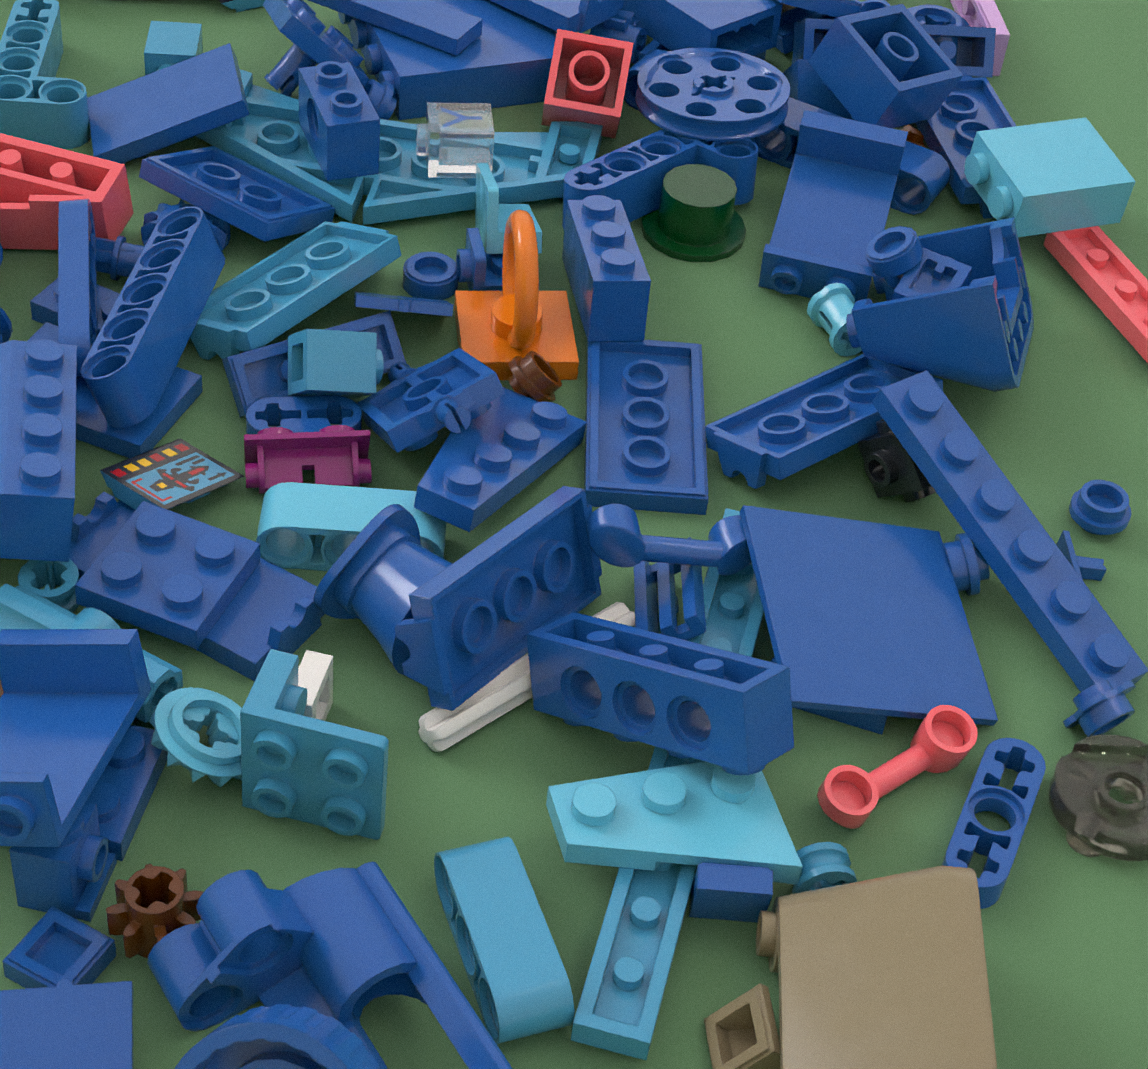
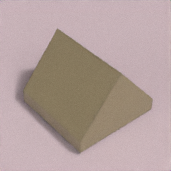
[704,983,780,1069]

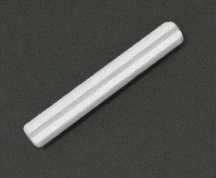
[418,602,636,752]

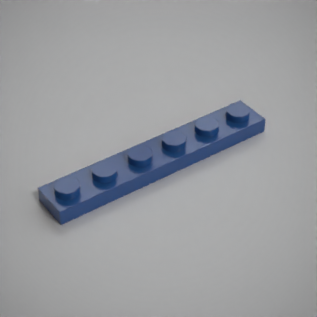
[871,370,1148,692]

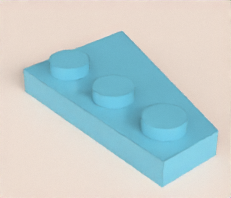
[546,761,803,885]

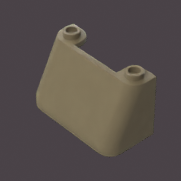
[756,866,997,1069]

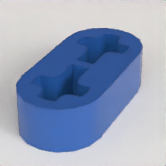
[246,395,362,434]

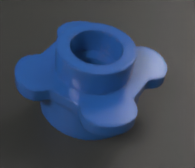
[1063,680,1136,739]

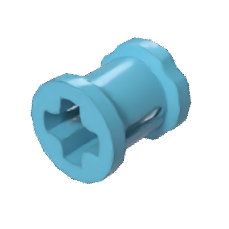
[807,283,862,356]

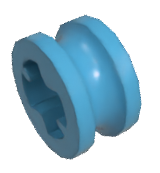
[18,559,80,613]
[792,842,857,894]

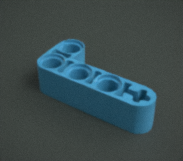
[0,0,90,149]

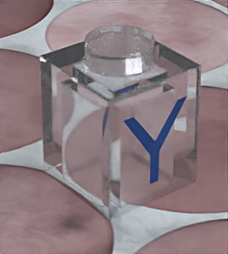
[416,102,495,178]

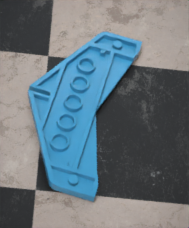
[196,69,603,225]

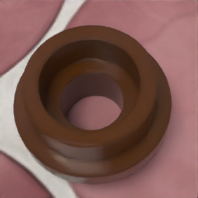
[508,351,562,402]

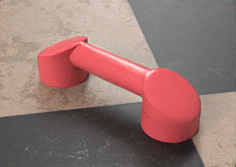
[817,705,978,829]

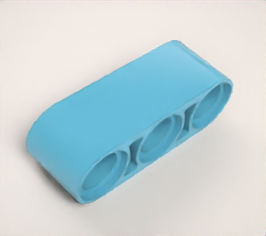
[256,482,447,571]

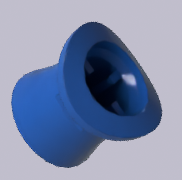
[313,504,453,675]

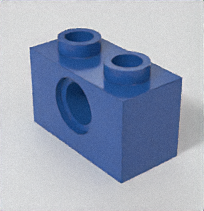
[298,61,380,181]

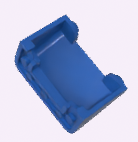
[846,217,1034,392]

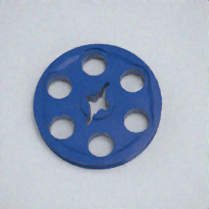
[636,47,790,141]

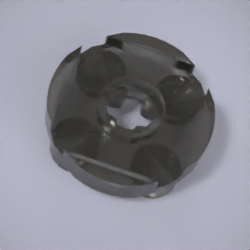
[1048,735,1148,861]

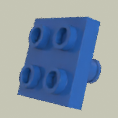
[263,0,370,97]

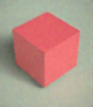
[541,29,634,138]

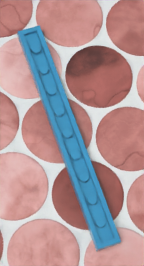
[571,508,764,1061]

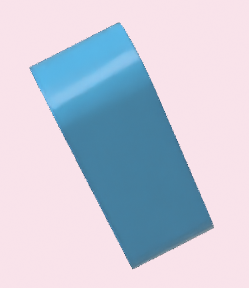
[434,836,575,1044]

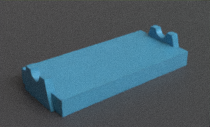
[190,221,402,360]

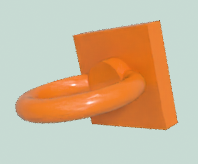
[454,209,579,380]

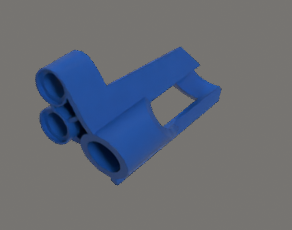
[147,861,513,1069]

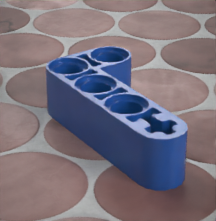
[562,129,758,229]

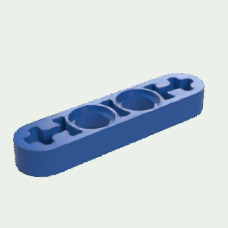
[58,199,97,378]

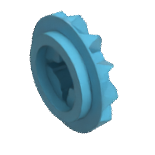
[149,687,242,788]

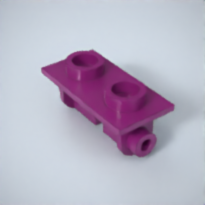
[244,425,372,494]

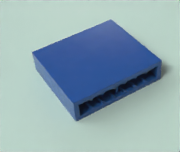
[338,0,557,120]

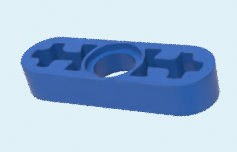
[941,738,1046,909]

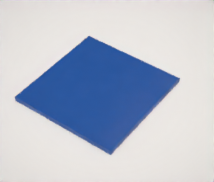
[739,505,998,726]

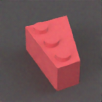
[0,133,134,250]

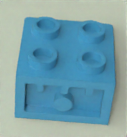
[240,649,389,840]

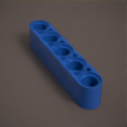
[80,206,226,428]

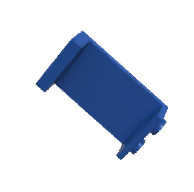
[758,110,908,304]
[0,629,151,847]

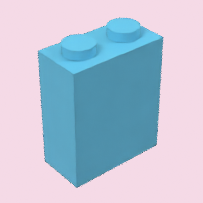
[964,117,1136,237]

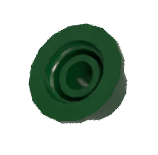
[641,164,746,262]

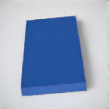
[584,340,708,515]

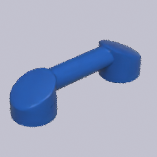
[586,504,752,576]

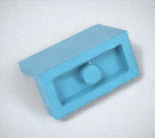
[475,163,542,254]

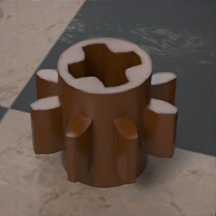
[106,864,203,959]

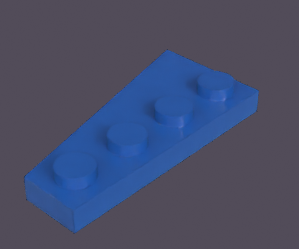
[414,386,587,532]

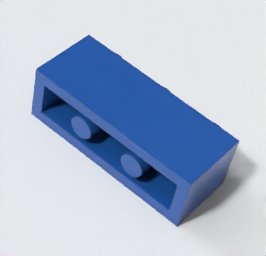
[562,195,651,342]

